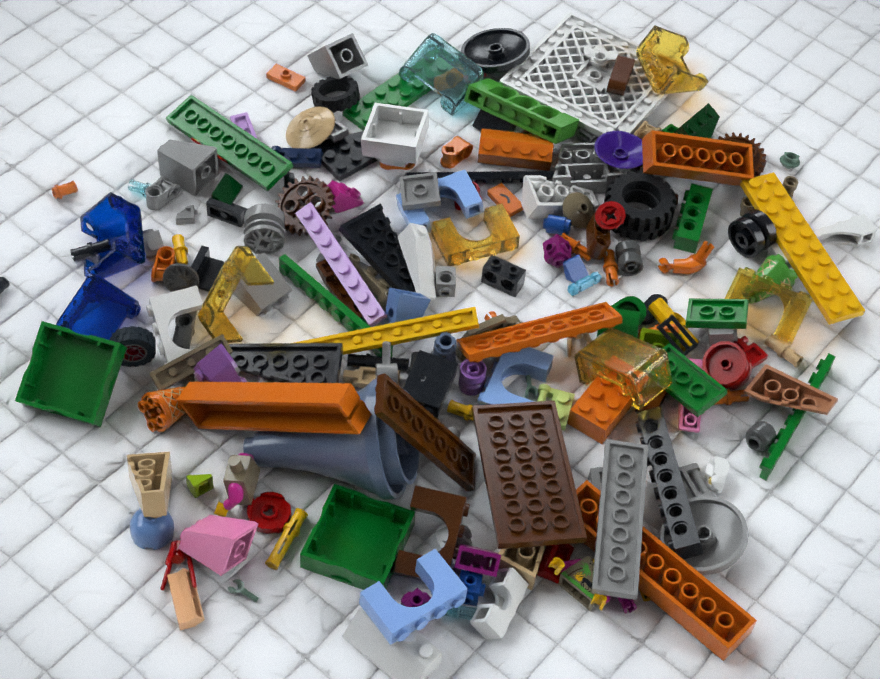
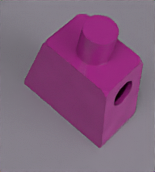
[454,544,501,577]

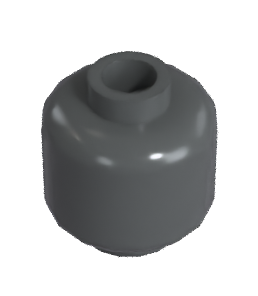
[745,421,777,452]

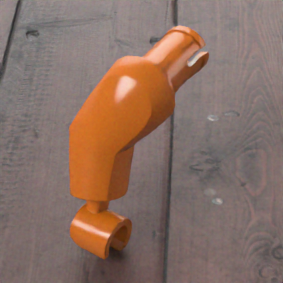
[658,241,714,274]

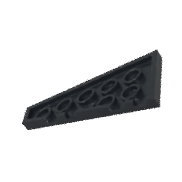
[338,203,431,301]
[229,343,343,383]

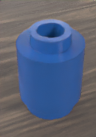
[543,214,572,235]

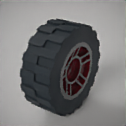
[110,326,156,367]

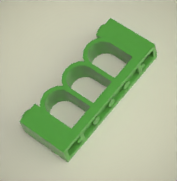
[464,78,579,144]

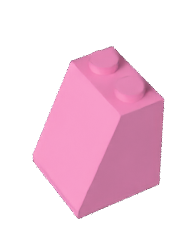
[179,515,258,576]

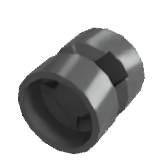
[615,240,644,276]

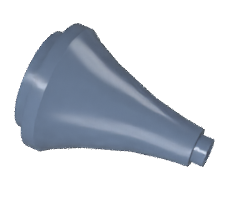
[243,378,420,500]

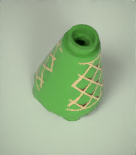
[742,254,798,304]

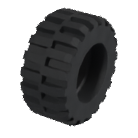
[604,171,677,242]

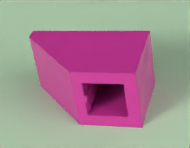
[327,180,364,213]

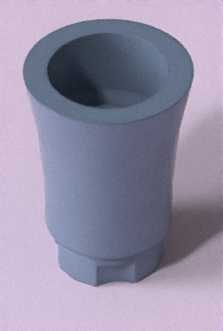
[431,332,457,362]

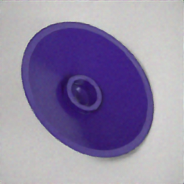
[594,131,643,169]

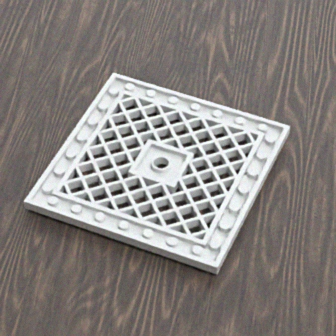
[499,12,688,137]

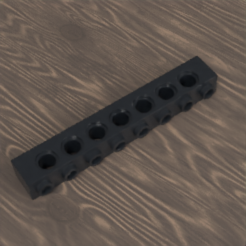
[635,406,704,559]

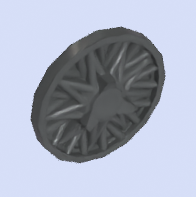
[163,263,199,292]

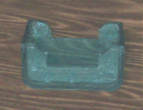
[398,33,484,116]

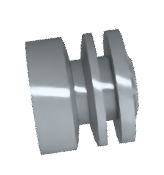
[243,203,285,255]

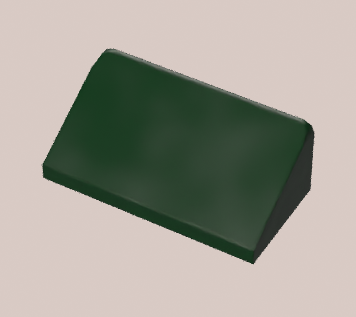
[211,173,243,205]

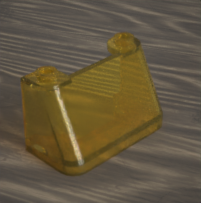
[636,25,709,95]

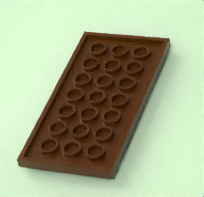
[472,400,587,549]

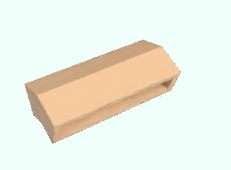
[167,568,205,630]

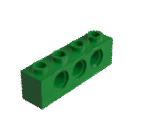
[672,183,713,254]

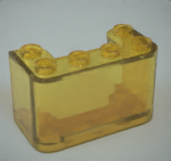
[574,328,672,410]

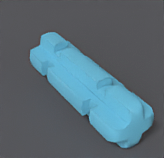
[567,271,602,296]

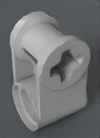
[145,176,180,210]

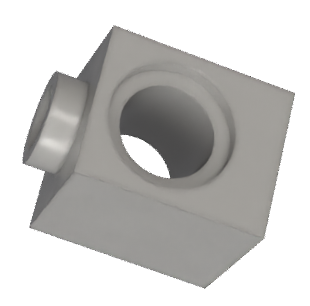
[435,266,456,297]

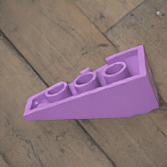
[193,344,247,382]

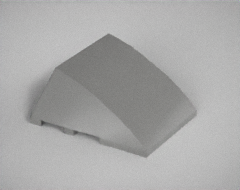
[552,143,625,194]

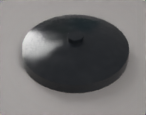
[461,28,530,73]

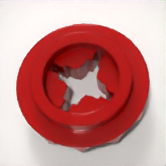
[595,201,626,231]

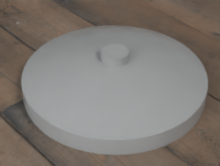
[660,496,748,575]

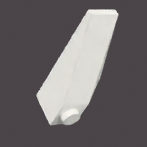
[521,175,599,219]

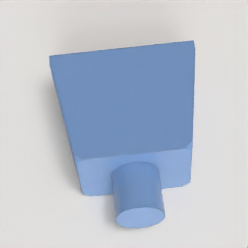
[385,288,431,323]

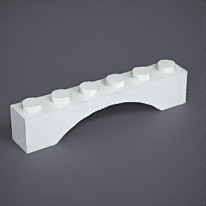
[766,214,877,269]

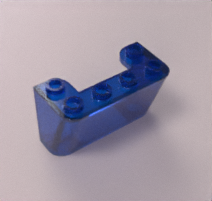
[80,192,146,281]

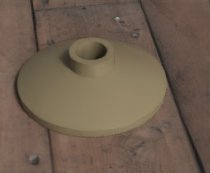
[562,192,595,229]

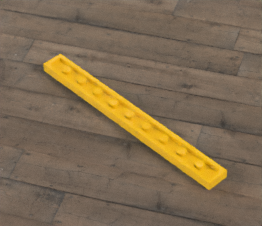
[294,307,479,355]

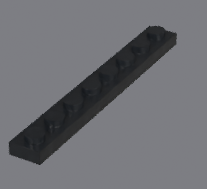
[405,171,554,183]

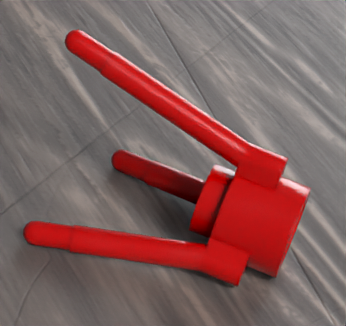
[160,540,197,591]

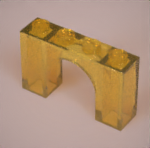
[431,204,520,267]
[725,267,813,345]

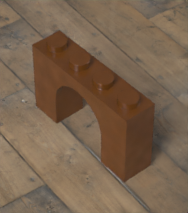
[394,485,470,581]

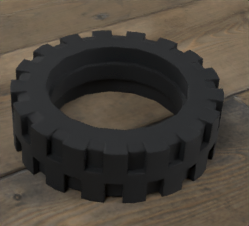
[311,76,360,113]

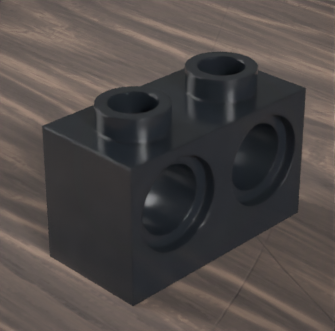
[481,255,526,297]

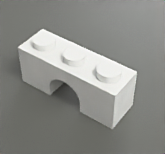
[470,567,529,640]

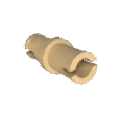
[764,334,803,367]

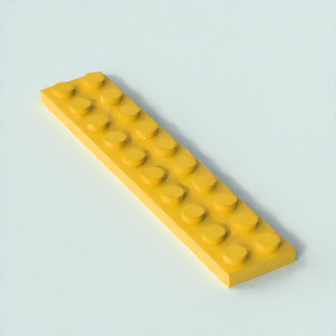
[740,172,865,325]

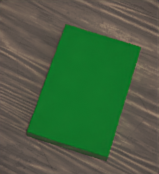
[686,298,749,329]

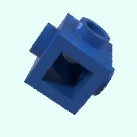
[459,570,486,607]

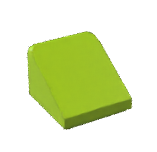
[186,474,214,498]

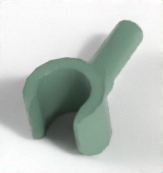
[525,375,538,399]
[228,579,259,602]

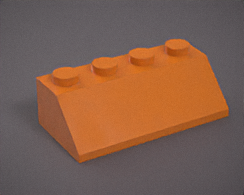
[478,128,553,171]

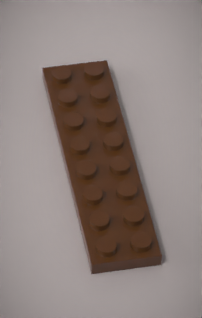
[374,373,476,491]

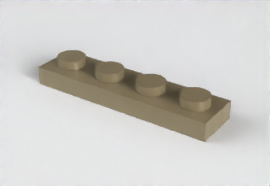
[149,334,233,390]

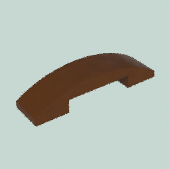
[315,259,364,319]

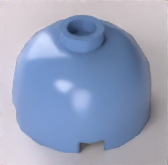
[130,508,174,550]

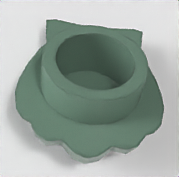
[780,152,800,169]

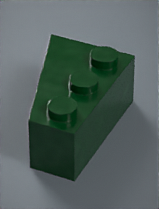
[673,103,720,138]

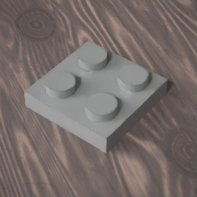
[399,172,441,211]

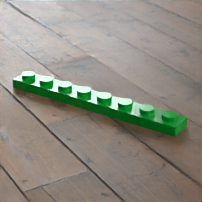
[279,254,393,357]
[759,353,836,481]

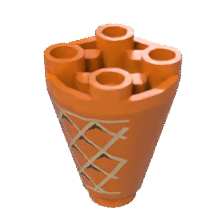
[138,386,186,432]

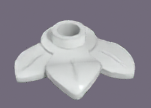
[583,44,618,67]

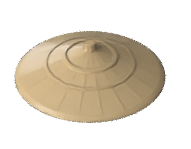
[286,107,335,148]

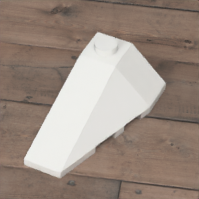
[397,223,436,301]

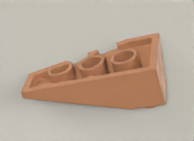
[744,364,838,415]

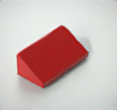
[537,544,574,584]

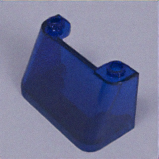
[56,273,141,340]

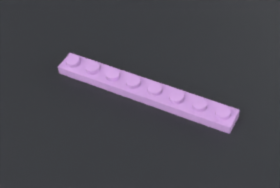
[295,202,388,327]

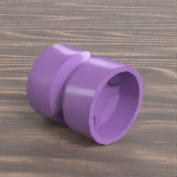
[458,359,487,396]

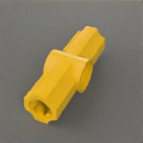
[648,298,699,351]

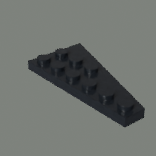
[313,131,378,182]

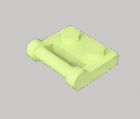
[537,384,575,431]

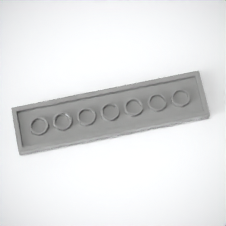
[591,439,648,600]

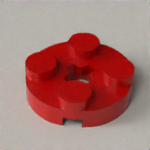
[247,492,291,534]

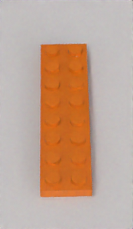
[456,302,622,362]

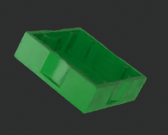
[15,321,127,427]
[300,484,416,590]

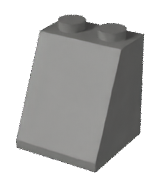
[307,33,368,79]
[157,139,219,196]
[225,252,292,316]

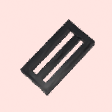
[657,314,698,356]

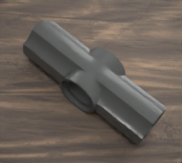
[172,311,197,349]

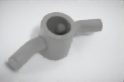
[375,341,398,383]

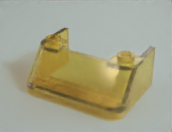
[198,246,274,343]

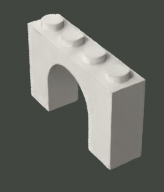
[146,286,203,365]

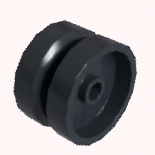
[728,209,777,258]

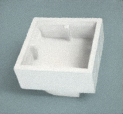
[361,103,429,168]

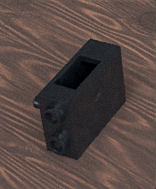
[403,350,458,419]

